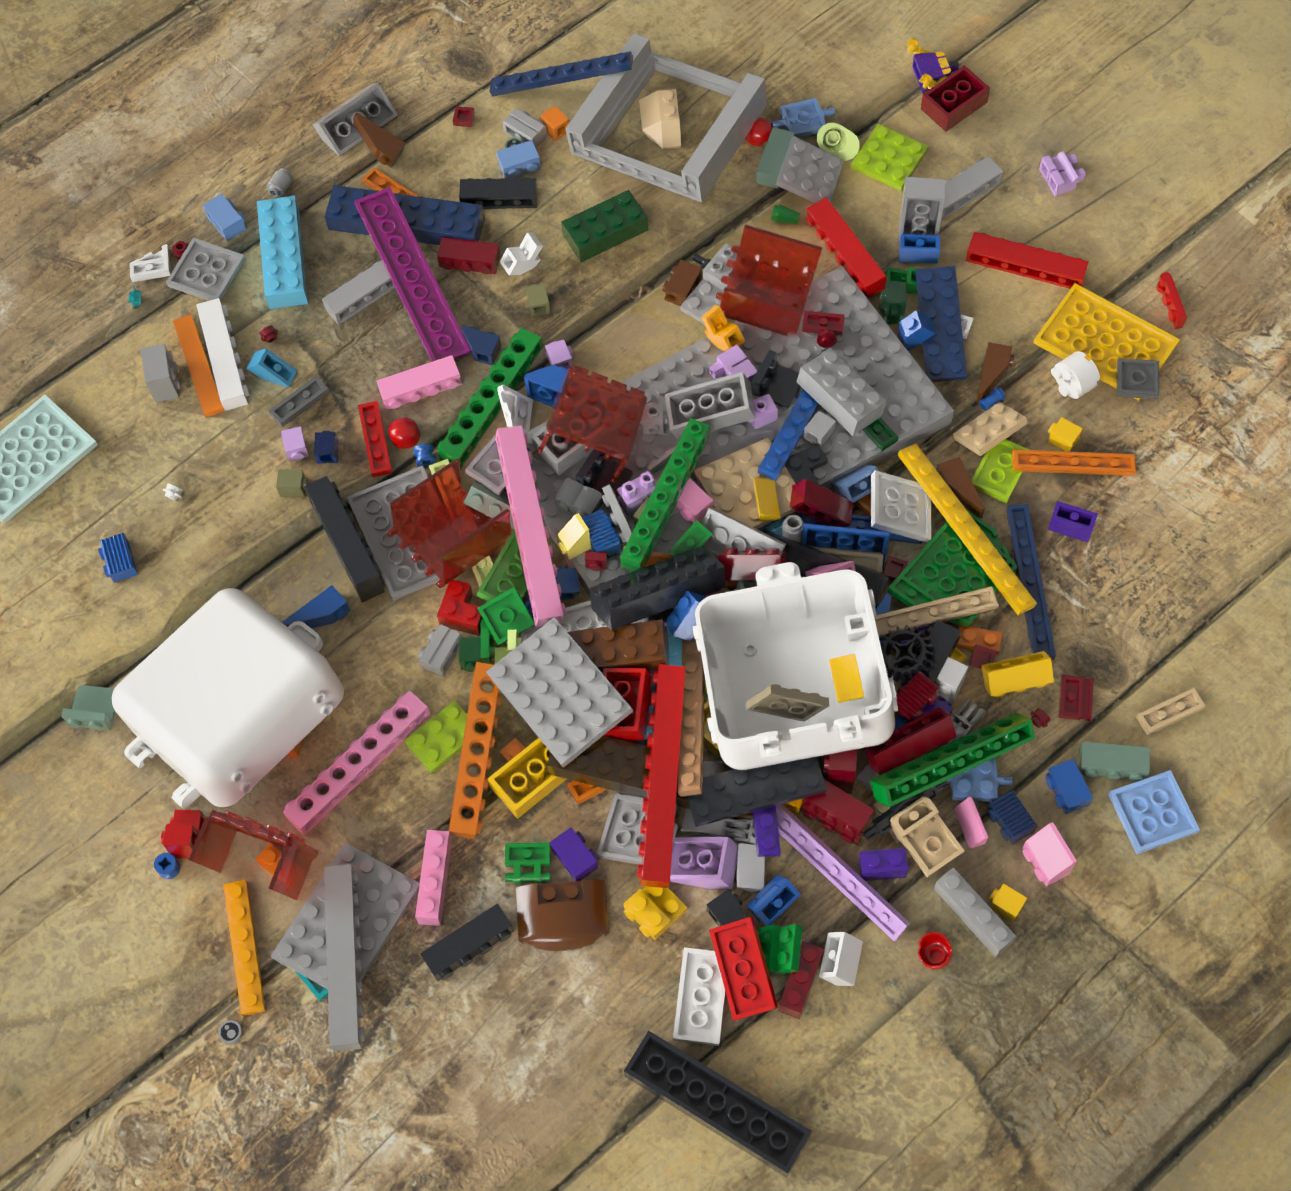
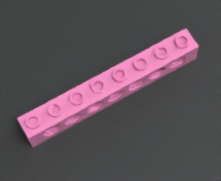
[283,690,431,836]

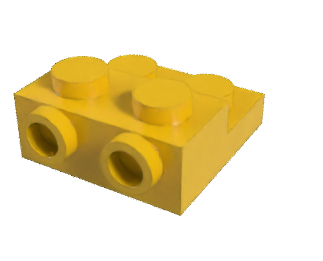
[623,886,688,940]

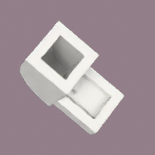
[500,232,543,276]

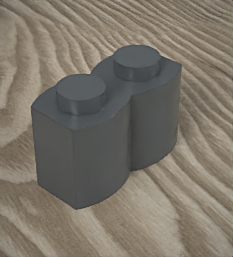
[554,478,604,518]

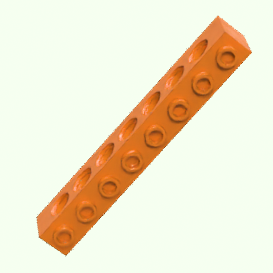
[448,662,502,840]

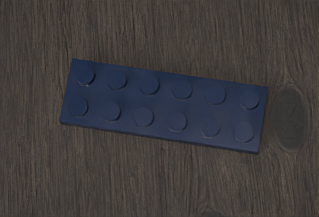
[915,266,967,382]

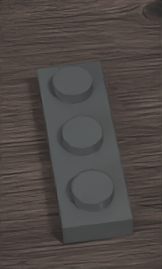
[269,376,329,427]

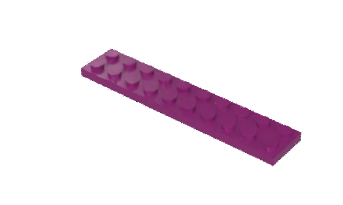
[354,187,471,362]

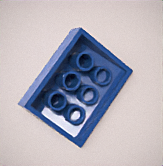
[802,524,890,566]

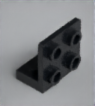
[751,350,801,409]
[576,444,633,497]

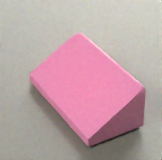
[954,797,988,849]

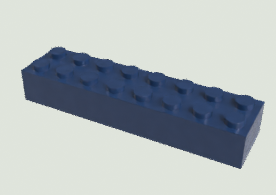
[324,185,485,245]

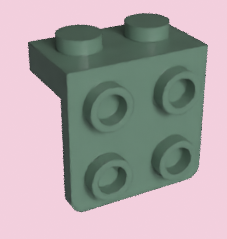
[61,685,115,730]

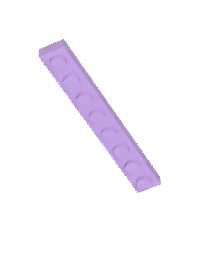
[776,804,910,941]

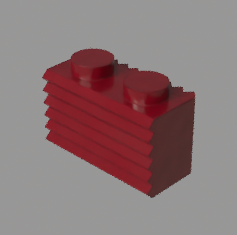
[896,671,940,722]

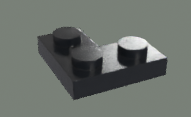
[785,444,828,485]

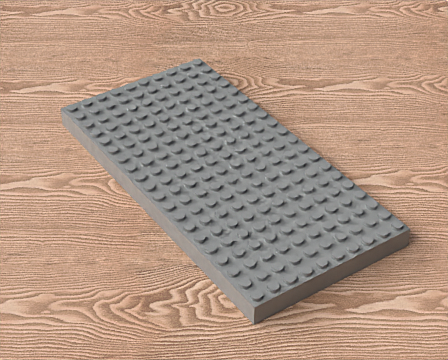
[526,266,954,599]

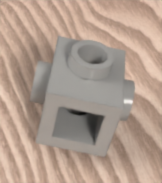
[639,402,668,434]

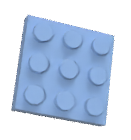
[1108,770,1200,855]

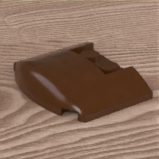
[516,879,609,951]

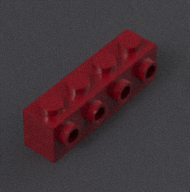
[864,707,957,775]

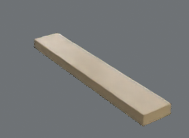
[875,586,999,638]

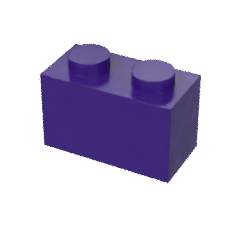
[1048,501,1098,542]
[549,827,599,881]
[858,848,908,881]

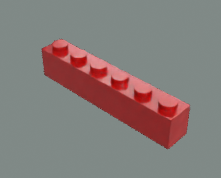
[806,197,888,299]
[966,232,1089,289]

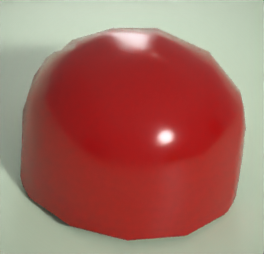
[745,117,773,146]
[388,417,421,449]
[918,932,953,970]

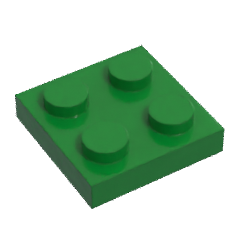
[477,587,535,645]

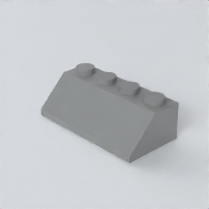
[312,83,398,156]

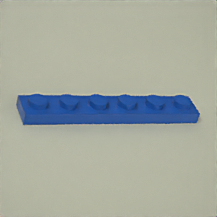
[758,389,820,481]

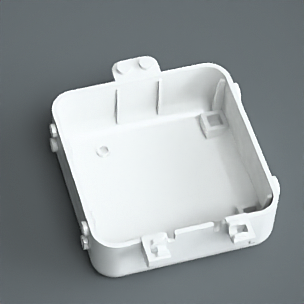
[693,562,898,770]
[112,588,344,810]

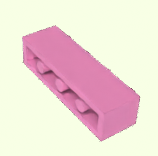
[376,355,462,410]
[415,830,452,926]

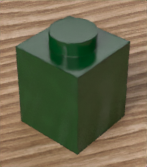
[459,637,482,672]

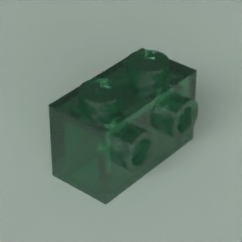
[879,281,907,324]

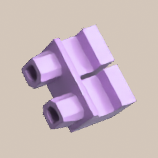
[1039,151,1086,197]
[710,345,757,385]
[617,471,657,517]

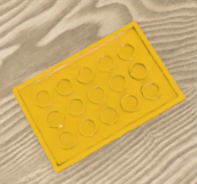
[1033,283,1180,401]

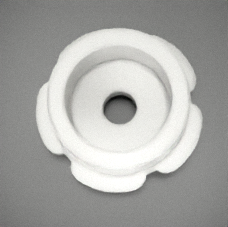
[163,484,183,501]

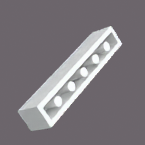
[196,298,250,411]

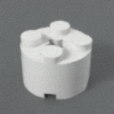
[1051,351,1100,399]

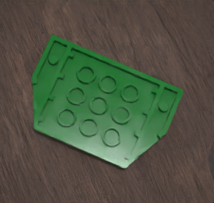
[887,508,1018,627]

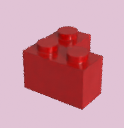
[437,579,483,636]
[161,809,206,859]

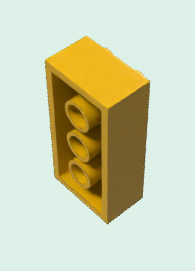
[488,738,567,819]

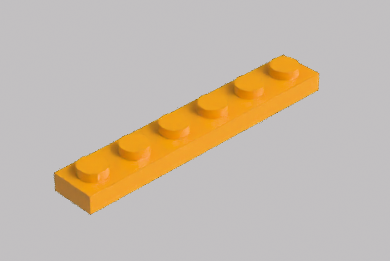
[223,880,266,1016]

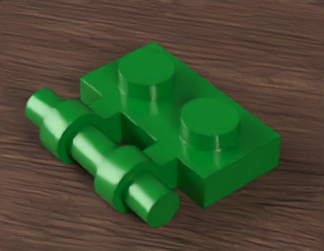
[505,842,550,884]

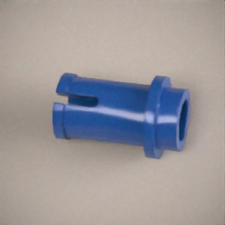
[979,387,1006,411]

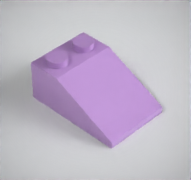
[670,837,738,889]

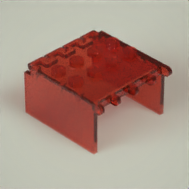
[716,224,823,336]
[537,365,647,483]
[387,459,511,588]
[189,809,318,900]

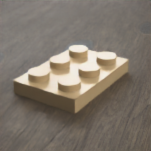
[953,402,1028,456]

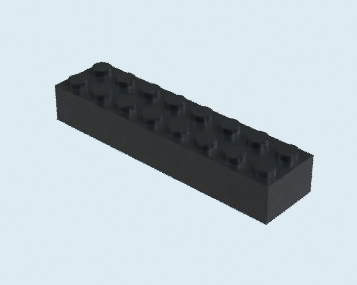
[624,1030,812,1178]

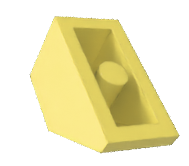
[557,513,591,560]

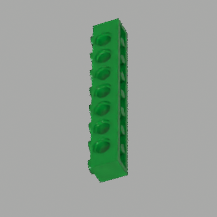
[437,328,543,470]
[620,418,710,572]
[870,712,1035,807]

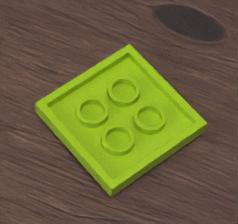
[851,124,928,191]

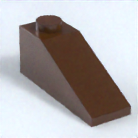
[353,112,405,168]
[976,342,1015,404]
[936,457,985,519]

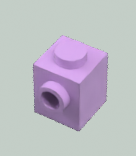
[545,339,574,370]
[747,394,778,429]
[281,426,309,461]

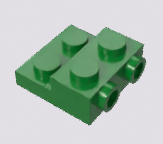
[758,924,803,977]

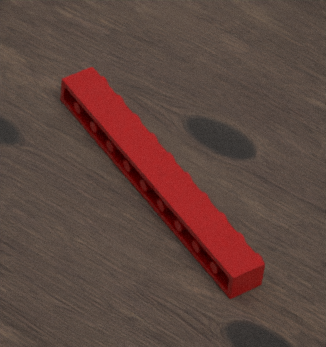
[636,664,685,888]

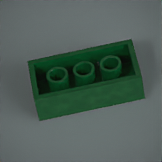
[561,190,648,263]

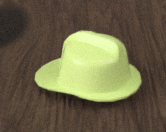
[817,122,860,161]

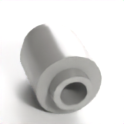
[266,168,293,197]
[782,515,804,543]

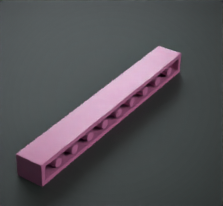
[496,426,566,628]

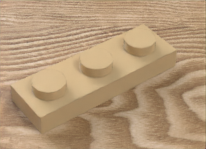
[1136,688,1205,736]

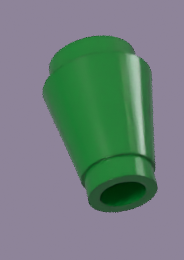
[771,204,800,224]

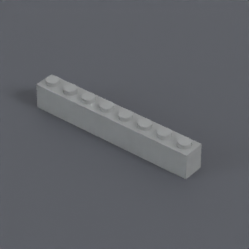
[324,864,365,1052]

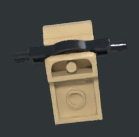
[862,780,964,878]

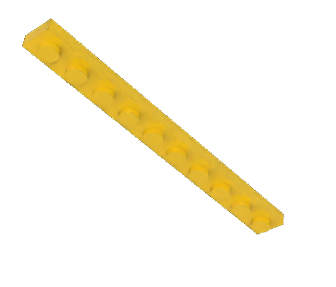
[898,444,1037,615]

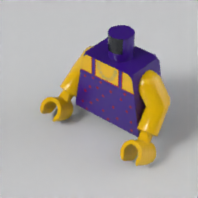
[906,38,959,94]

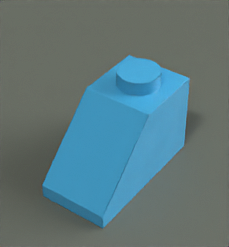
[246,348,297,387]

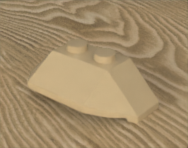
[639,87,681,150]

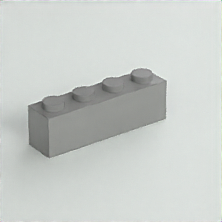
[941,156,1003,221]
[322,260,395,325]
[934,868,1016,958]

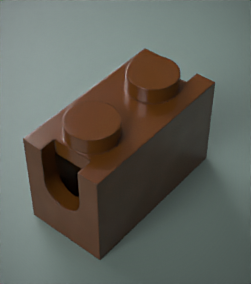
[662,259,702,306]

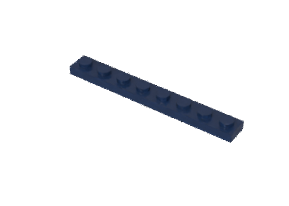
[490,51,633,97]
[1006,504,1056,660]

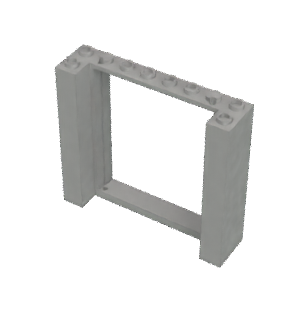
[565,33,767,203]

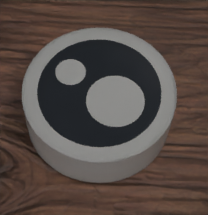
[218,1020,243,1045]

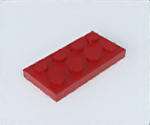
[709,917,778,1021]

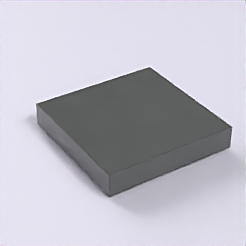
[1117,358,1159,399]

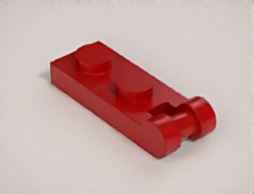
[1156,272,1187,329]

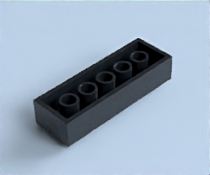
[304,476,385,603]
[589,546,726,631]

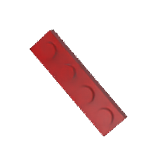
[358,401,392,477]

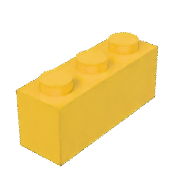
[982,651,1054,697]

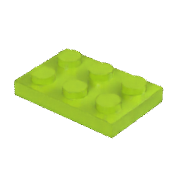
[971,439,1029,503]
[404,700,482,774]

